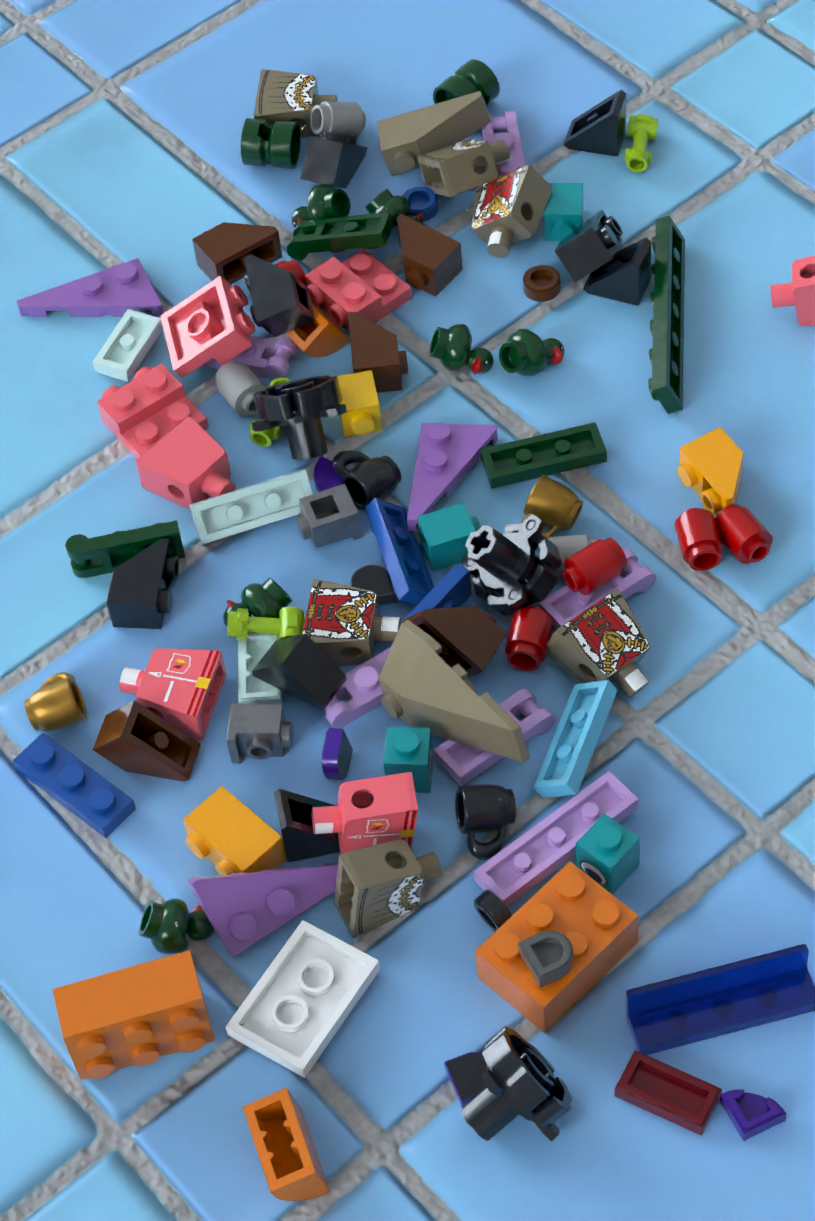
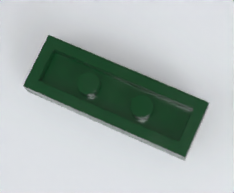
[480,422,607,489]

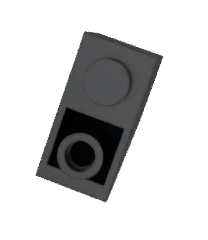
[300,131,368,188]
[555,209,623,282]
[244,255,315,337]
[106,539,179,629]

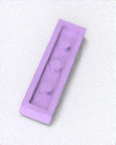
[473,771,639,907]

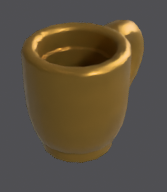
[521,475,584,537]
[24,672,87,731]

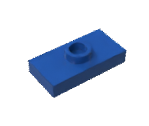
[406,564,472,618]

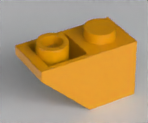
[677,427,743,516]

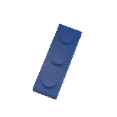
[365,498,435,606]
[12,733,136,838]

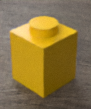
[337,370,382,437]

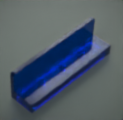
[626,944,815,1055]

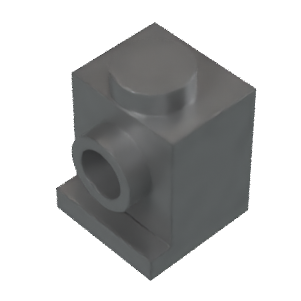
[296,484,362,548]
[226,704,293,763]

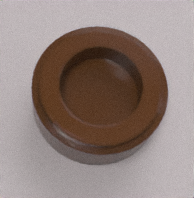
[523,265,561,302]

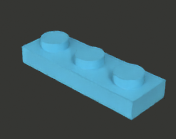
[533,680,618,798]

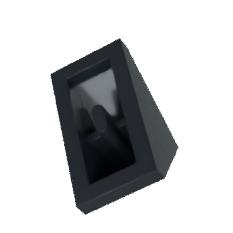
[563,89,626,157]
[583,237,651,306]
[252,633,346,710]
[274,789,341,863]

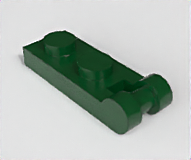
[287,212,394,260]
[65,520,185,578]

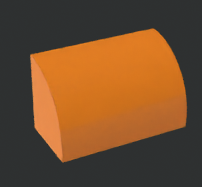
[286,300,350,357]
[243,1088,330,1201]

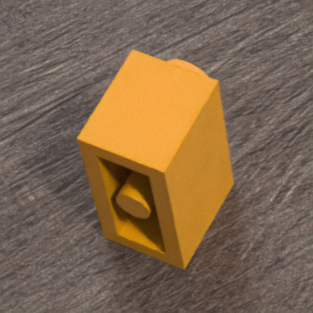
[183,786,287,876]

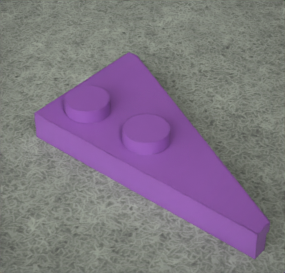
[16,258,164,317]
[407,423,498,532]
[187,862,338,957]

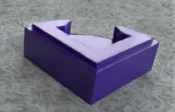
[313,456,349,492]
[720,1090,786,1141]

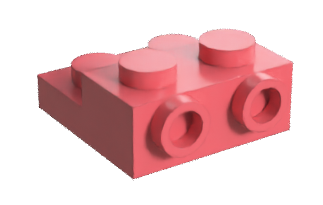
[305,249,412,332]
[160,276,256,378]
[97,363,209,460]

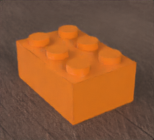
[475,861,639,1033]
[52,950,215,1080]

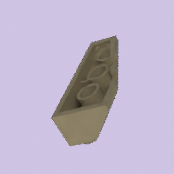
[378,620,530,763]

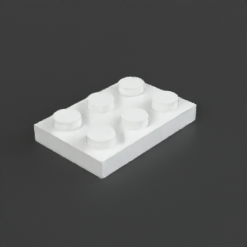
[226,920,380,1078]

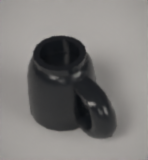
[332,450,402,511]
[455,784,516,860]

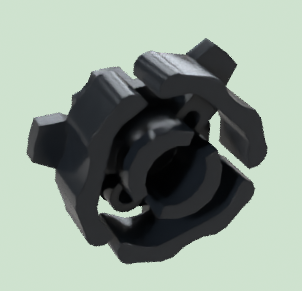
[252,375,347,461]
[462,514,562,615]
[461,1026,573,1141]

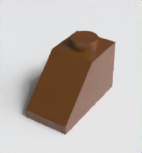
[397,214,463,297]
[192,222,282,285]
[348,312,408,393]
[401,606,507,677]
[93,701,201,782]

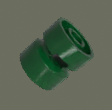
[433,59,500,106]
[240,118,301,169]

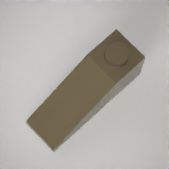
[377,91,491,176]

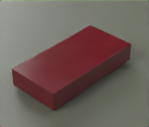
[614,1050,722,1136]

